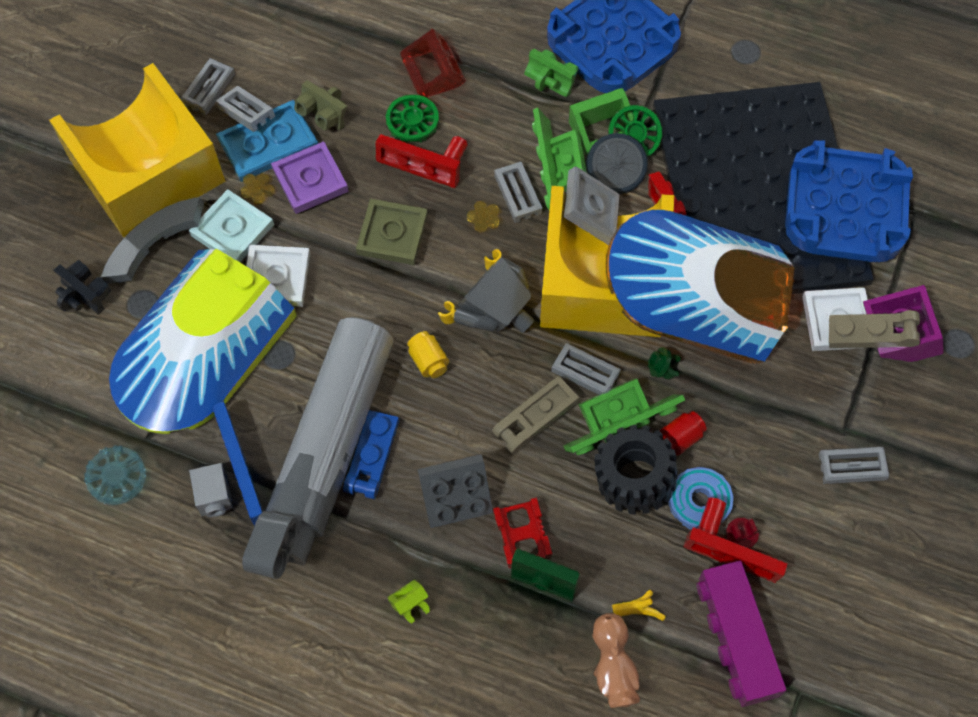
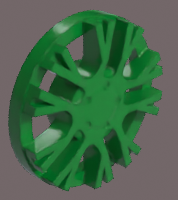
[386,95,439,144]
[608,105,662,157]

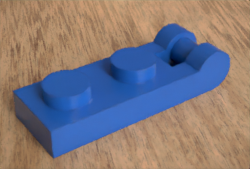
[343,410,399,500]

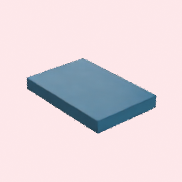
[216,100,318,182]

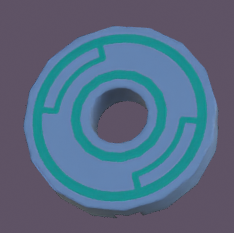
[668,467,734,529]

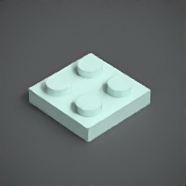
[189,189,274,262]

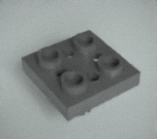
[417,454,493,528]

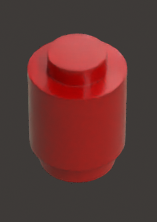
[659,411,707,456]

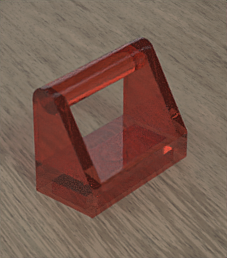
[400,28,466,98]

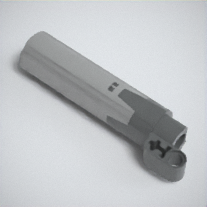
[242,317,394,579]

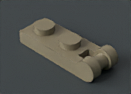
[829,310,920,348]
[492,375,579,454]

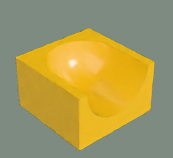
[49,63,226,238]
[540,186,674,337]

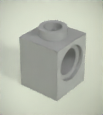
[189,463,233,517]

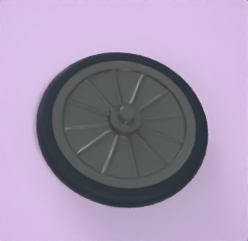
[587,133,648,194]

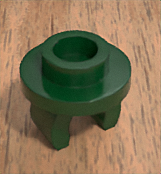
[648,347,681,380]

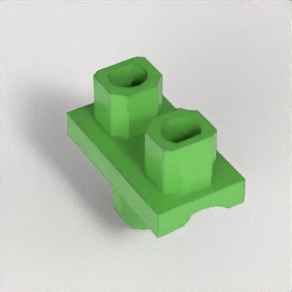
[524,49,578,97]

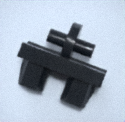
[53,260,111,315]

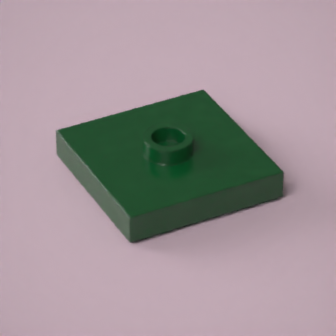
[511,549,580,602]

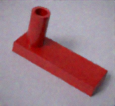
[375,134,468,188]
[683,497,788,583]

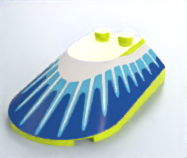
[109,249,296,434]

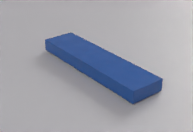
[213,401,263,526]

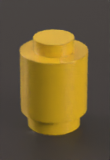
[407,331,449,379]

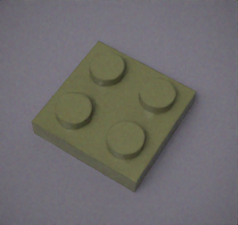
[356,199,428,265]

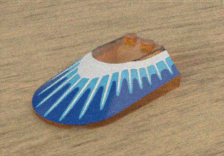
[606,210,795,364]

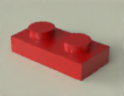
[648,171,686,216]

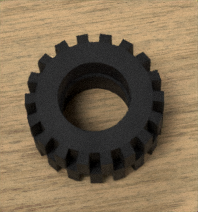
[594,425,678,515]

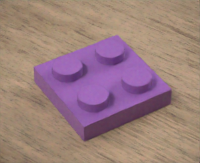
[271,142,349,214]

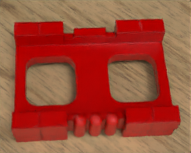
[493,497,553,569]

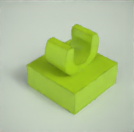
[387,580,430,624]

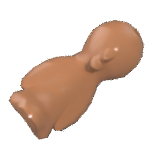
[592,613,640,708]

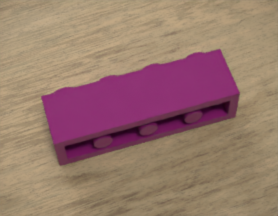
[696,560,787,707]

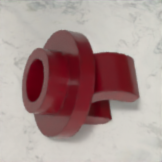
[725,518,759,549]

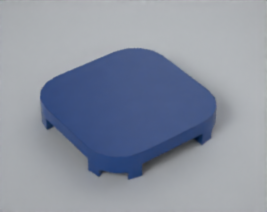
[547,0,681,93]
[785,140,913,262]

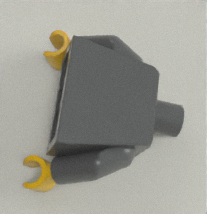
[438,249,534,333]

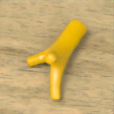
[612,590,666,621]

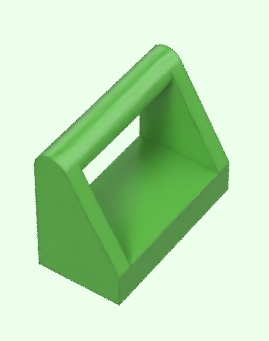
[569,88,633,155]

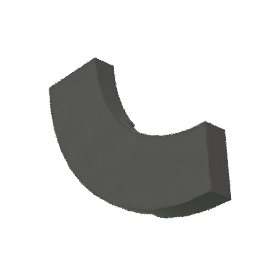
[101,197,204,283]

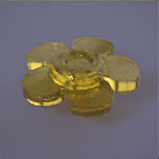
[241,173,274,204]
[467,201,500,232]

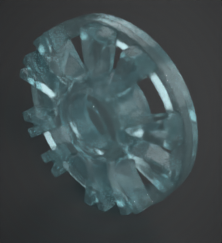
[84,445,146,505]

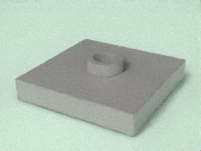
[564,166,619,245]

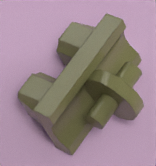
[294,80,347,131]

